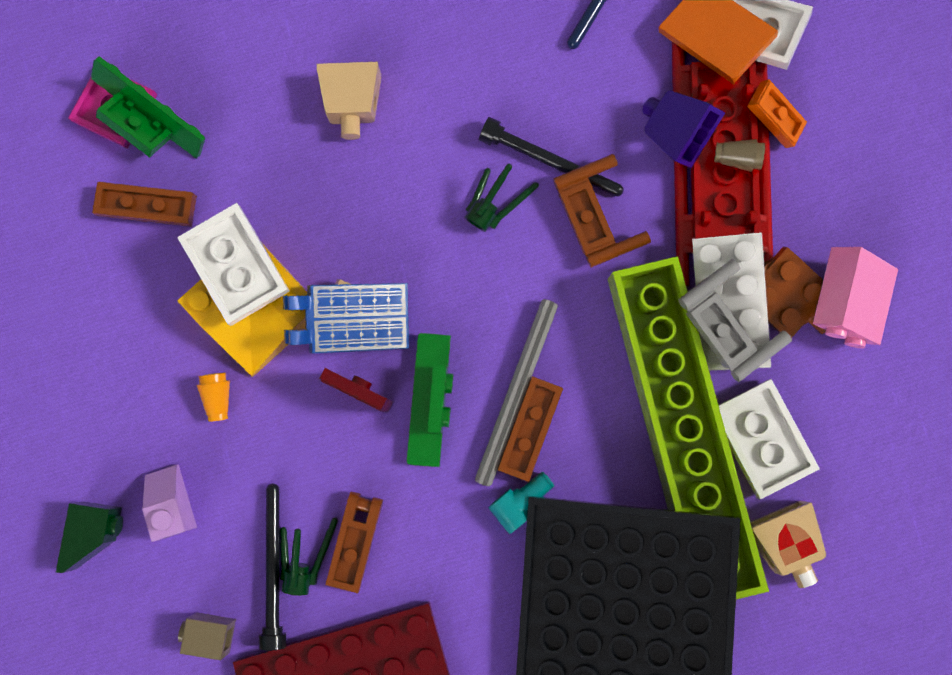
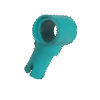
[488,471,555,534]

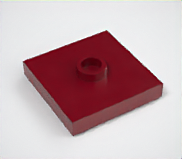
[319,368,393,413]

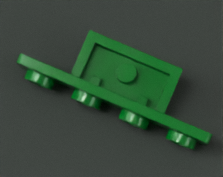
[91,56,205,159]
[407,333,454,467]

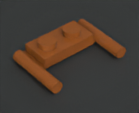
[553,154,651,268]

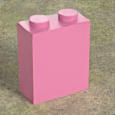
[813,247,898,349]

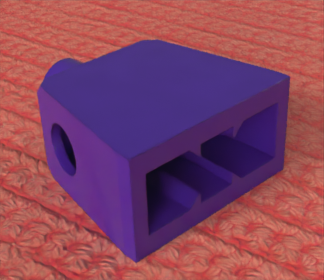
[642,90,725,168]

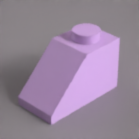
[142,464,197,542]

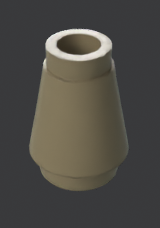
[714,139,765,172]

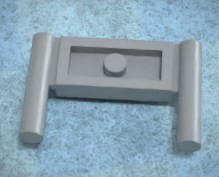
[678,259,792,382]

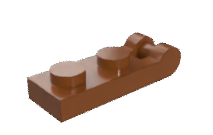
[325,491,383,593]

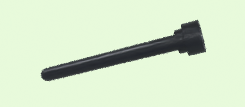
[478,117,624,196]
[259,483,286,651]

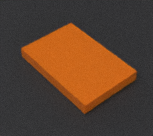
[659,0,778,84]

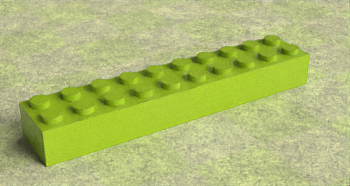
[607,256,769,600]

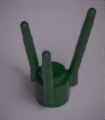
[464,163,539,232]
[280,518,338,596]

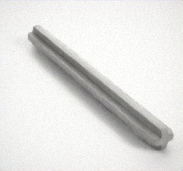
[475,299,558,486]

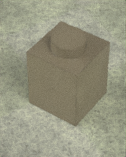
[178,612,236,661]

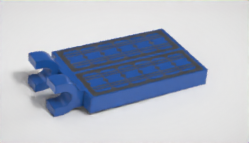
[283,283,409,354]

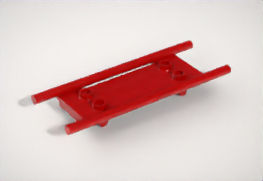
[672,42,773,287]

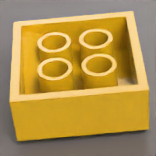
[177,243,307,377]

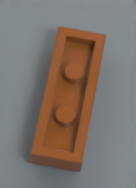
[92,182,197,227]
[497,376,563,482]

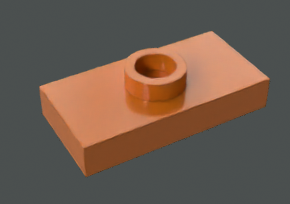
[747,79,807,148]

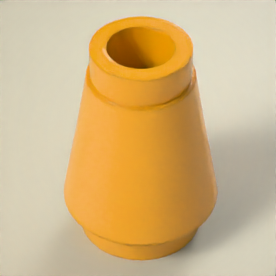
[196,372,230,422]

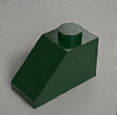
[56,501,123,573]

